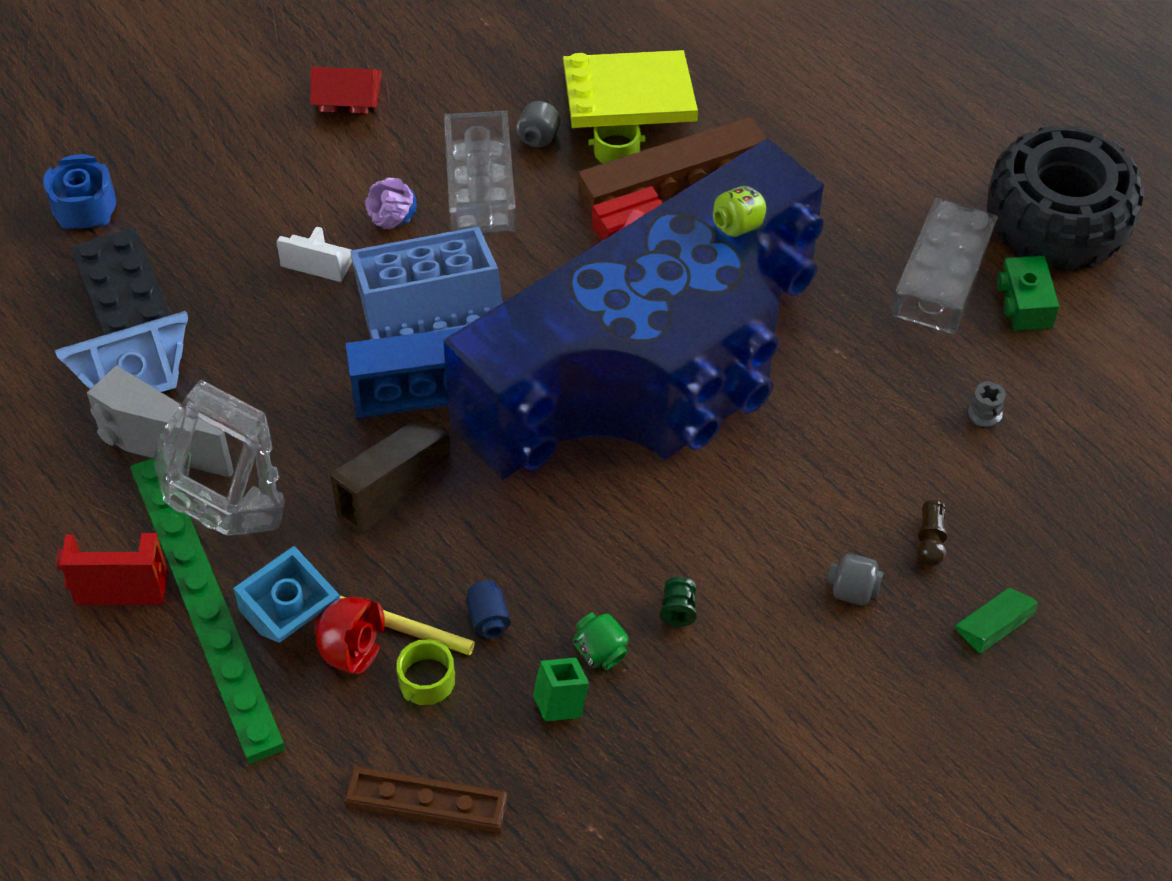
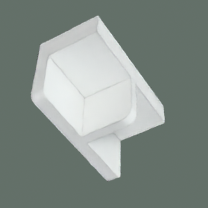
[277,227,352,282]

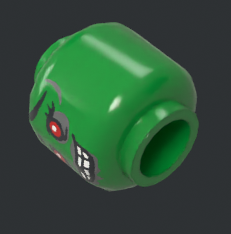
[573,612,629,670]

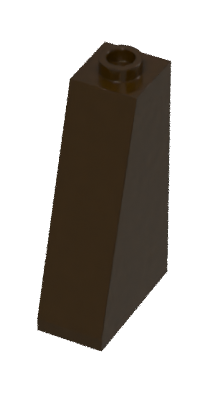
[330,415,450,535]

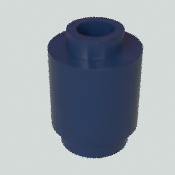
[466,580,511,639]

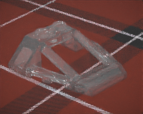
[154,380,285,536]

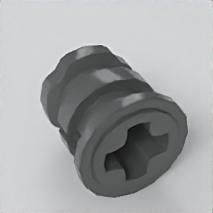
[968,381,1006,428]

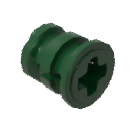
[659,577,697,627]

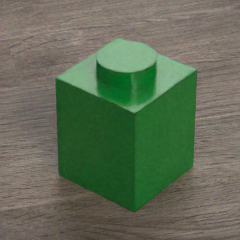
[533,658,589,722]

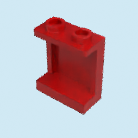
[56,533,169,605]

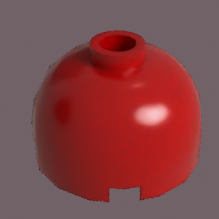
[314,596,385,674]

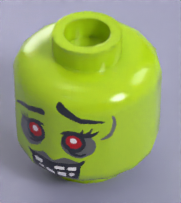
[713,186,766,237]

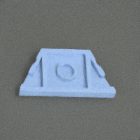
[55,311,188,392]

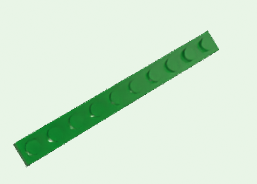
[130,454,285,764]

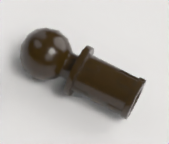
[917,500,947,566]

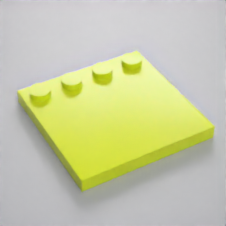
[563,50,698,128]

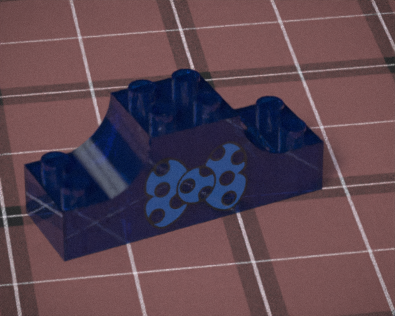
[443,138,824,480]

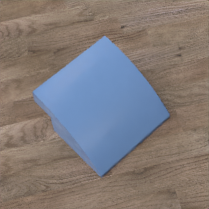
[350,226,513,348]

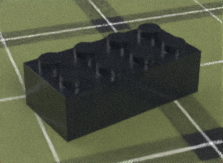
[70,227,171,336]

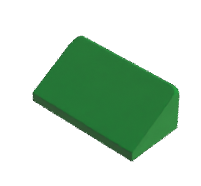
[954,587,1039,654]

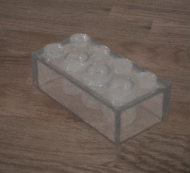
[444,111,516,233]
[891,197,998,335]

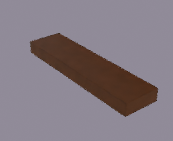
[344,766,508,834]

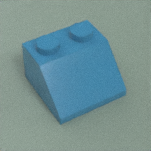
[233,546,341,643]

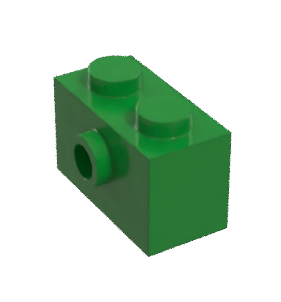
[997,256,1059,331]

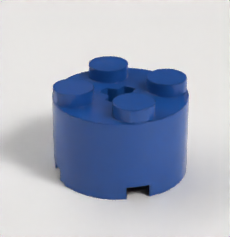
[43,154,116,229]

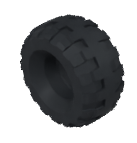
[987,125,1144,270]

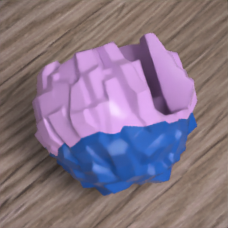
[365,178,417,229]

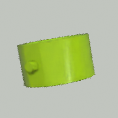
[588,125,645,163]
[397,640,455,705]

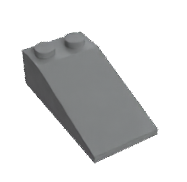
[87,365,234,477]

